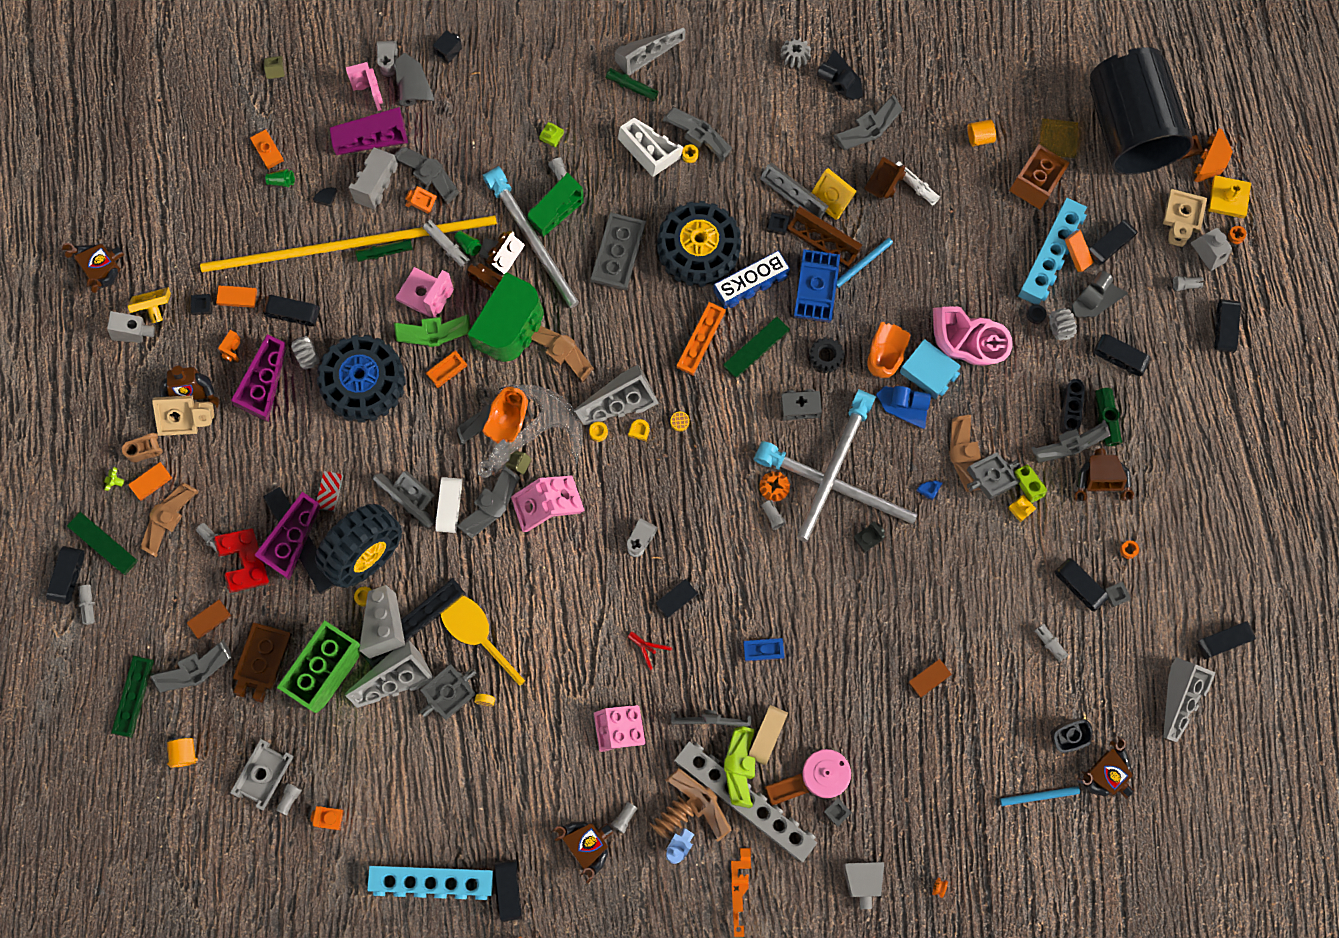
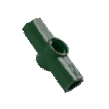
[1095,387,1122,447]

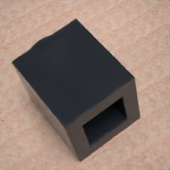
[433,30,462,64]

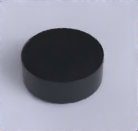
[1027,304,1047,324]

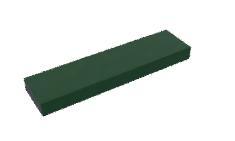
[723,317,790,380]
[67,512,138,575]
[111,656,154,738]

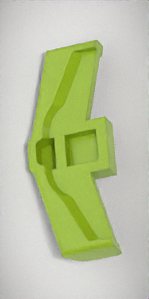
[724,727,755,808]

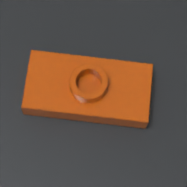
[250,130,284,169]

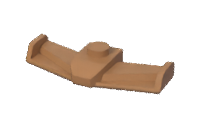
[531,326,594,383]
[949,415,981,492]
[140,483,198,557]
[665,768,732,842]

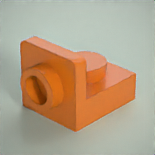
[405,186,437,214]
[218,330,240,363]
[311,806,344,830]

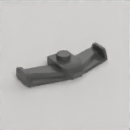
[833,94,903,150]
[662,107,732,162]
[395,147,460,205]
[456,404,534,445]
[1031,419,1110,463]
[457,466,520,538]
[150,639,231,693]
[671,710,751,728]

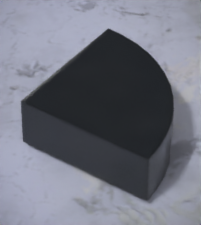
[313,187,337,207]

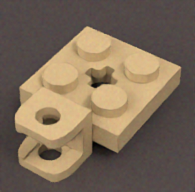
[1163,189,1207,247]
[152,395,214,436]

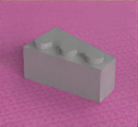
[349,147,398,210]
[359,585,405,658]

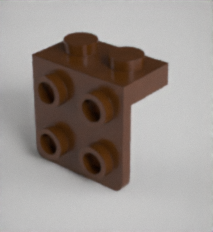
[863,157,906,200]

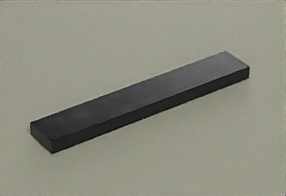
[263,487,335,594]
[361,578,466,668]

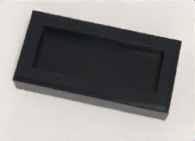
[655,579,698,619]

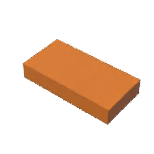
[1064,230,1094,272]
[216,286,257,308]
[426,350,467,388]
[129,462,172,501]

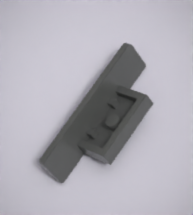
[372,471,436,528]

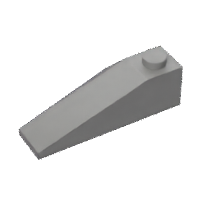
[614,27,686,75]
[574,365,659,425]
[345,641,434,708]
[1163,657,1215,742]

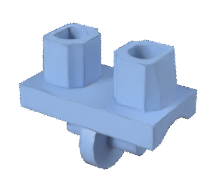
[666,828,694,864]

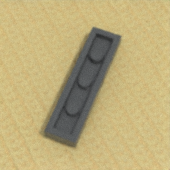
[760,163,829,219]

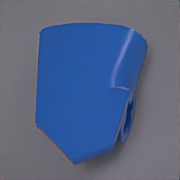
[876,386,931,429]

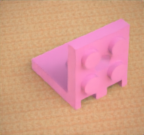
[395,267,454,318]
[511,476,585,532]

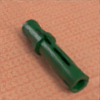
[605,68,659,101]
[355,239,413,262]

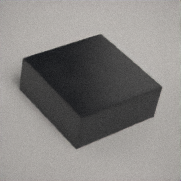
[767,212,789,236]
[191,294,212,315]

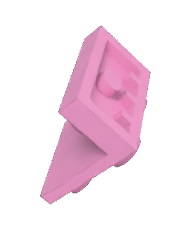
[346,62,383,111]
[594,705,645,752]

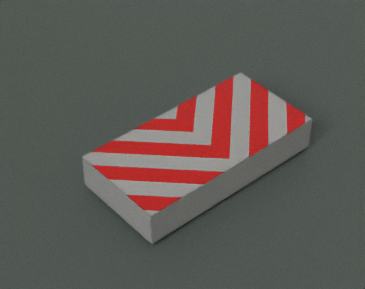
[317,471,343,513]

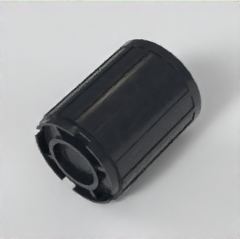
[1089,47,1194,175]

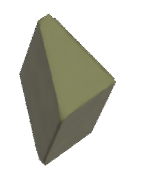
[264,56,285,79]
[502,449,531,475]

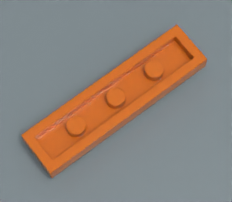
[676,302,726,376]

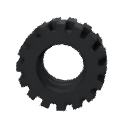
[809,337,844,373]

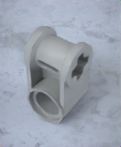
[377,41,398,77]
[627,518,658,557]

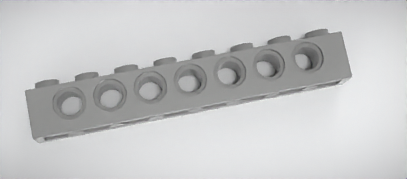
[674,742,817,863]

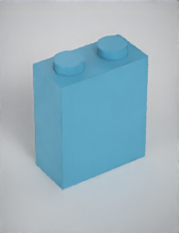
[899,339,961,400]

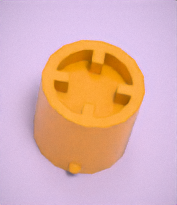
[967,119,996,147]
[166,738,198,768]

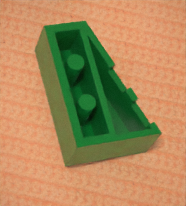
[527,172,584,237]

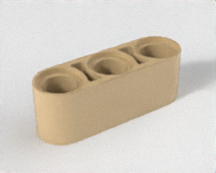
[748,705,788,766]

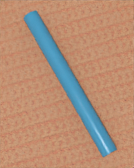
[836,238,893,288]
[1000,786,1080,806]

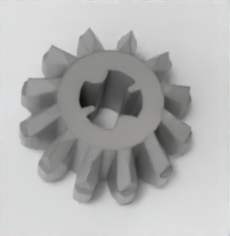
[781,37,811,69]
[1049,308,1077,341]
[291,336,320,370]

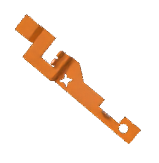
[731,848,751,937]

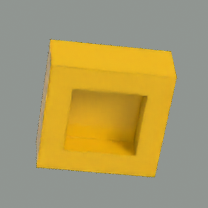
[1008,494,1036,522]

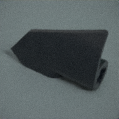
[817,50,863,100]

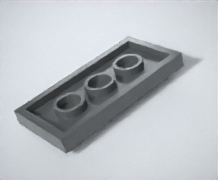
[591,212,646,291]

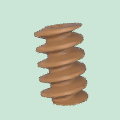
[649,796,694,840]

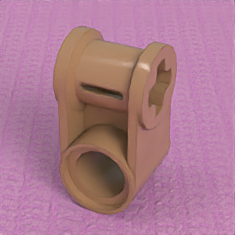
[122,433,163,463]

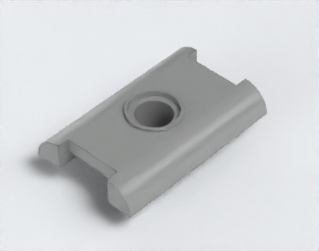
[230,739,294,811]

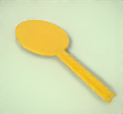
[441,596,525,686]

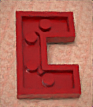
[214,528,269,593]

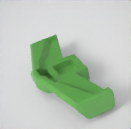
[393,314,471,347]

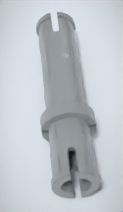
[422,220,470,268]

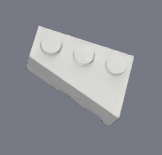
[618,118,683,177]

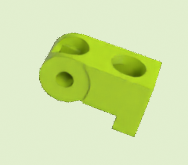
[1014,464,1047,503]

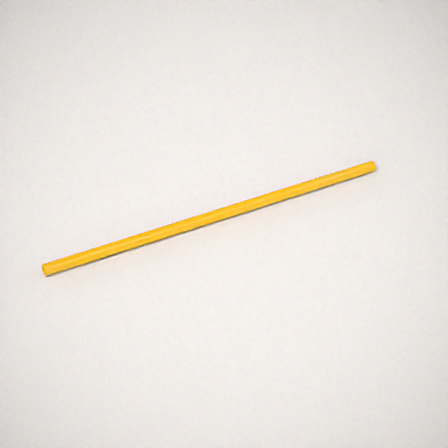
[200,215,497,273]

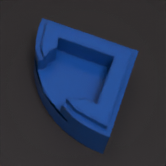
[916,481,942,501]

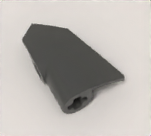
[396,53,435,106]
[1072,271,1128,317]

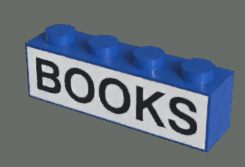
[713,250,790,309]

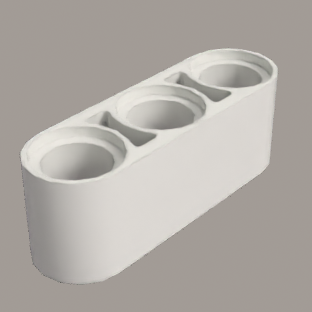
[436,477,462,533]

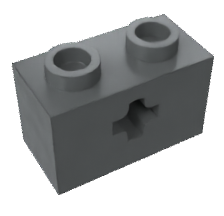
[780,389,822,421]

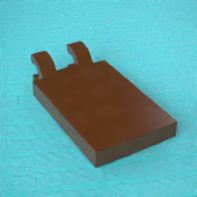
[233,622,292,703]

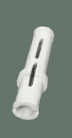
[896,161,940,206]

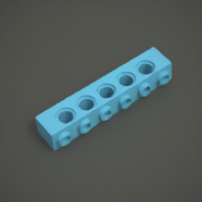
[1018,198,1087,304]
[368,866,494,900]

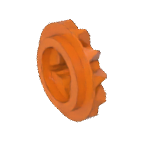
[759,471,790,502]

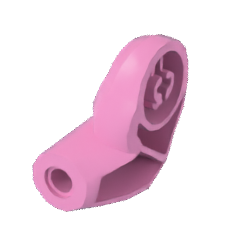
[933,307,1012,366]

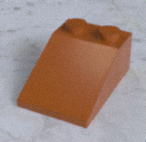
[1009,144,1070,210]

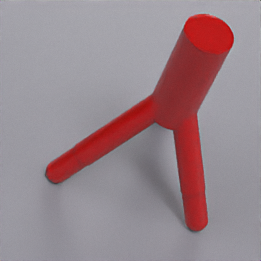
[628,631,672,670]

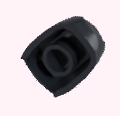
[1050,718,1093,753]

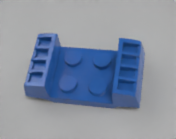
[793,249,840,323]

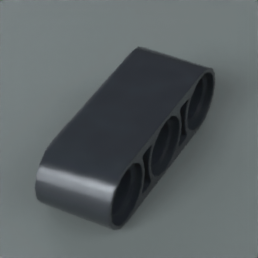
[1089,219,1138,266]
[263,295,320,327]
[1214,299,1241,353]
[1093,334,1151,376]
[1060,379,1085,434]
[46,546,85,605]
[1054,558,1109,612]
[1196,621,1256,660]
[495,859,522,922]

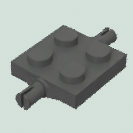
[967,452,1020,500]
[419,664,477,721]

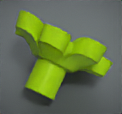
[104,467,124,491]

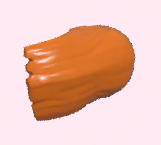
[867,322,911,378]
[482,387,528,443]

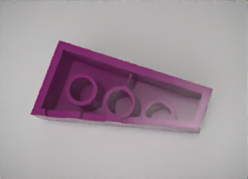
[330,107,408,155]
[231,334,287,422]
[255,492,321,580]

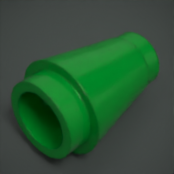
[265,169,295,187]
[454,231,482,256]

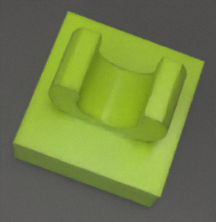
[539,122,564,147]

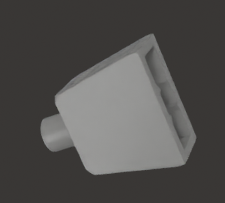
[1191,228,1232,271]
[107,311,155,343]
[843,862,884,909]

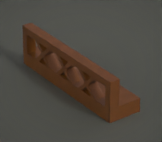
[786,206,862,269]

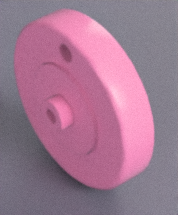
[802,749,851,798]

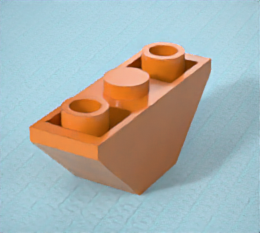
[1194,128,1233,182]

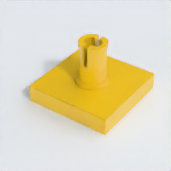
[811,168,856,220]
[1208,175,1251,219]
[128,287,171,323]

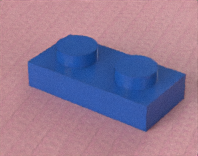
[743,638,785,662]

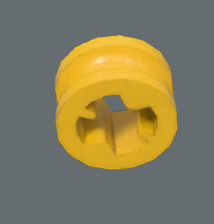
[682,144,698,163]

